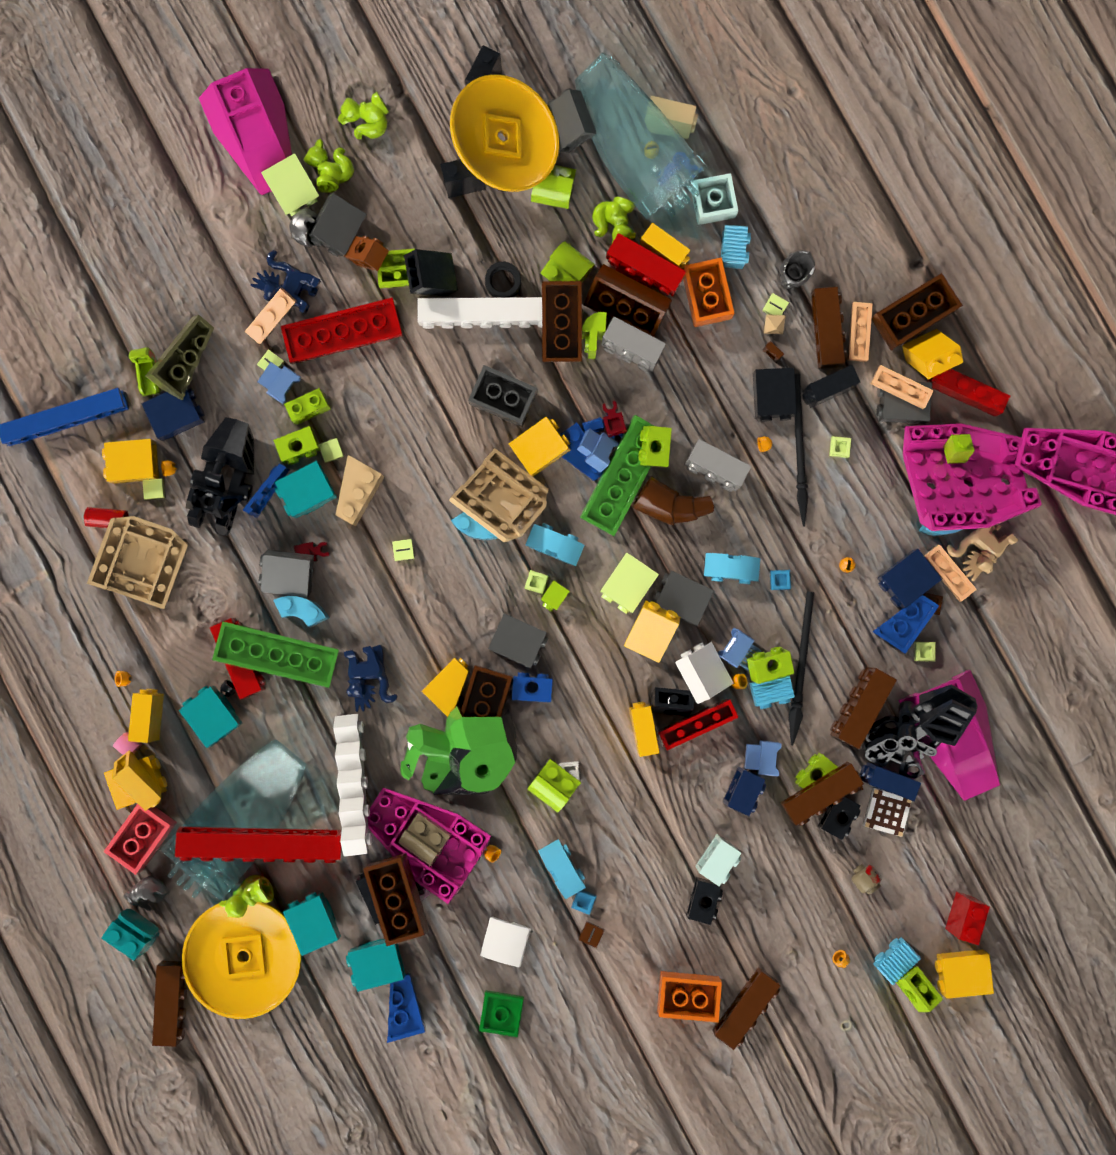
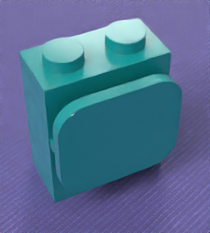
[275,461,337,518]
[178,685,243,748]
[283,892,341,956]
[101,908,160,961]
[346,939,406,992]

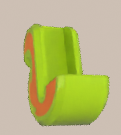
[129,347,162,396]

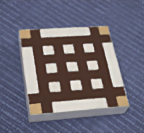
[863,788,912,837]

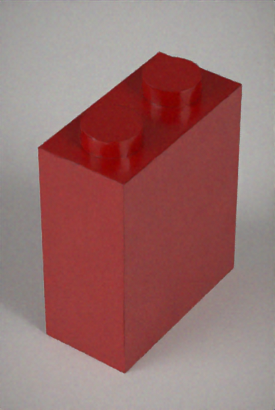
[945,891,990,946]

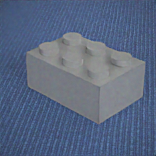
[601,317,666,372]
[684,439,751,492]

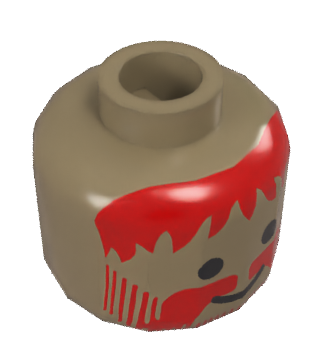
[851,864,881,895]

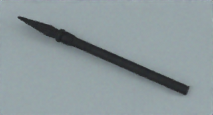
[794,374,808,527]
[788,591,815,746]

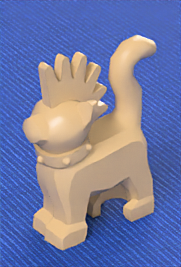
[947,524,1018,581]

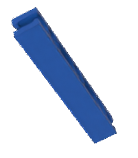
[0,388,129,446]

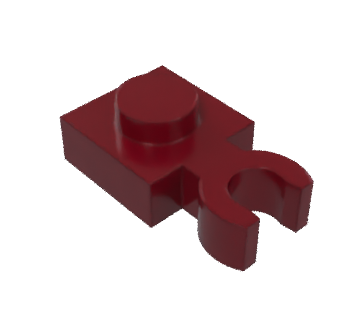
[602,400,627,437]
[294,542,330,562]

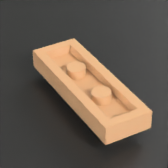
[245,288,297,345]
[848,302,873,362]
[870,365,934,409]
[924,544,977,602]

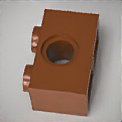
[344,236,389,271]

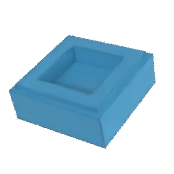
[770,570,791,590]
[571,890,596,915]

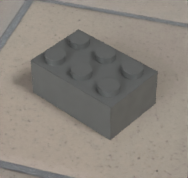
[468,365,538,427]

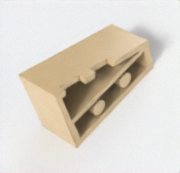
[336,455,384,526]

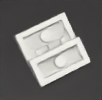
[480,917,531,967]

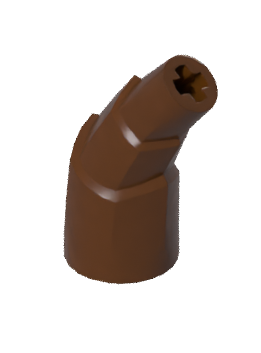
[632,476,714,525]

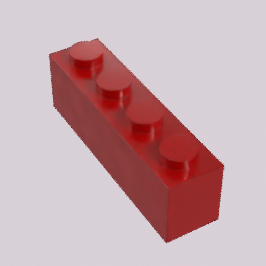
[606,233,686,296]
[927,369,1010,417]
[209,618,266,699]
[657,699,739,751]

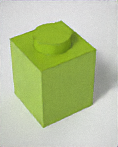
[943,434,975,464]
[541,580,570,612]

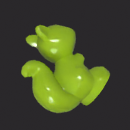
[338,91,389,140]
[304,139,354,193]
[592,196,636,243]
[219,875,274,918]

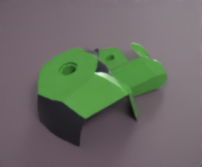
[400,706,517,795]

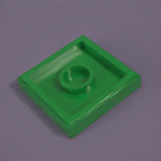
[479,990,524,1038]

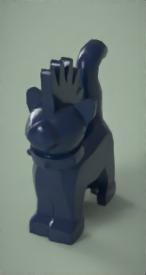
[250,250,321,314]
[344,645,398,712]

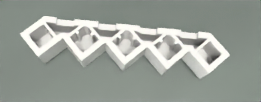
[333,714,372,856]

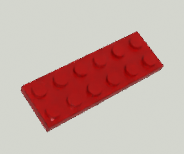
[281,297,403,364]

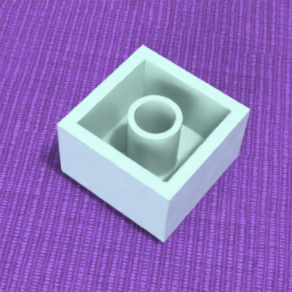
[691,173,738,225]
[695,834,741,886]

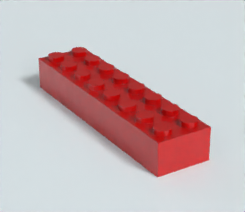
[175,827,341,863]

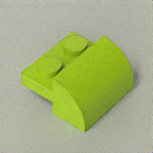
[531,165,576,209]
[540,241,595,281]
[377,249,415,288]
[582,312,607,359]
[527,758,581,813]

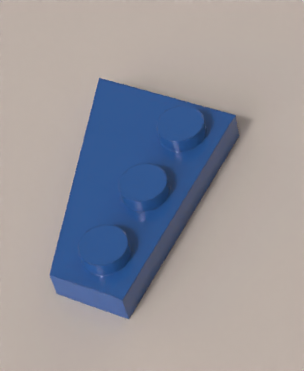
[560,423,605,481]
[243,463,289,518]
[872,595,939,654]
[387,973,426,1043]

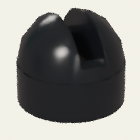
[220,680,236,697]

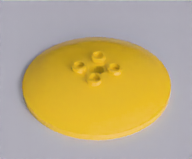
[450,75,559,192]
[182,902,302,1019]

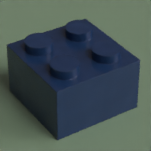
[723,766,766,816]

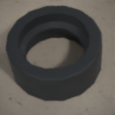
[485,261,521,298]

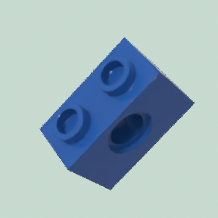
[512,672,553,702]

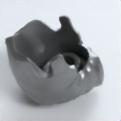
[289,208,317,247]
[780,250,815,289]
[123,876,169,911]

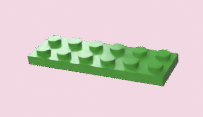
[580,415,657,536]
[212,621,339,688]

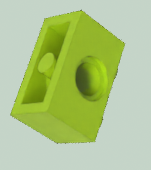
[284,388,331,425]
[273,426,321,465]
[638,426,672,467]
[747,647,794,684]
[794,753,837,789]
[896,966,943,1012]

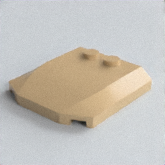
[449,448,548,543]
[87,516,188,609]

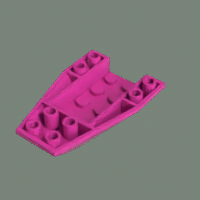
[199,68,292,196]
[1014,428,1116,515]
[898,670,1000,801]
[367,787,491,904]

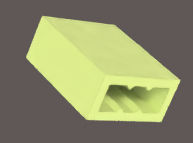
[261,153,319,216]
[600,553,659,614]

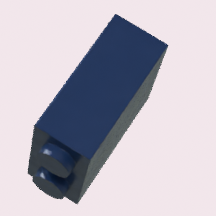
[141,387,205,441]
[877,549,942,608]
[860,762,921,802]

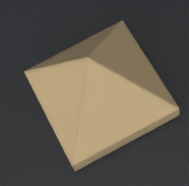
[764,314,786,334]

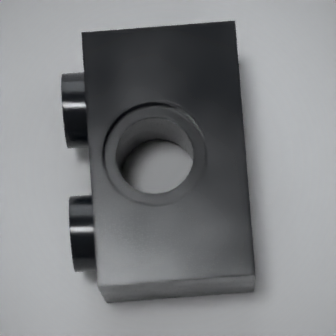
[651,687,694,716]
[818,797,861,840]
[686,877,723,925]

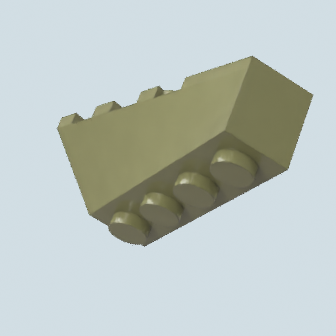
[145,315,214,400]

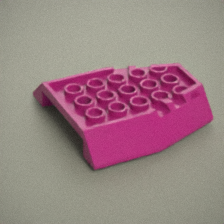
[903,424,1042,531]

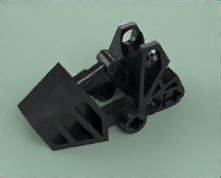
[185,417,254,536]
[865,684,978,779]

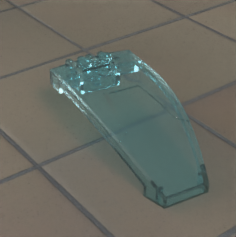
[575,53,707,220]
[160,739,307,901]

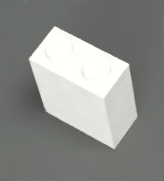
[675,642,734,704]

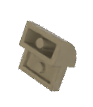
[399,812,452,867]

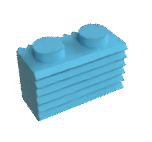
[721,225,751,269]
[749,675,795,709]
[873,937,921,985]

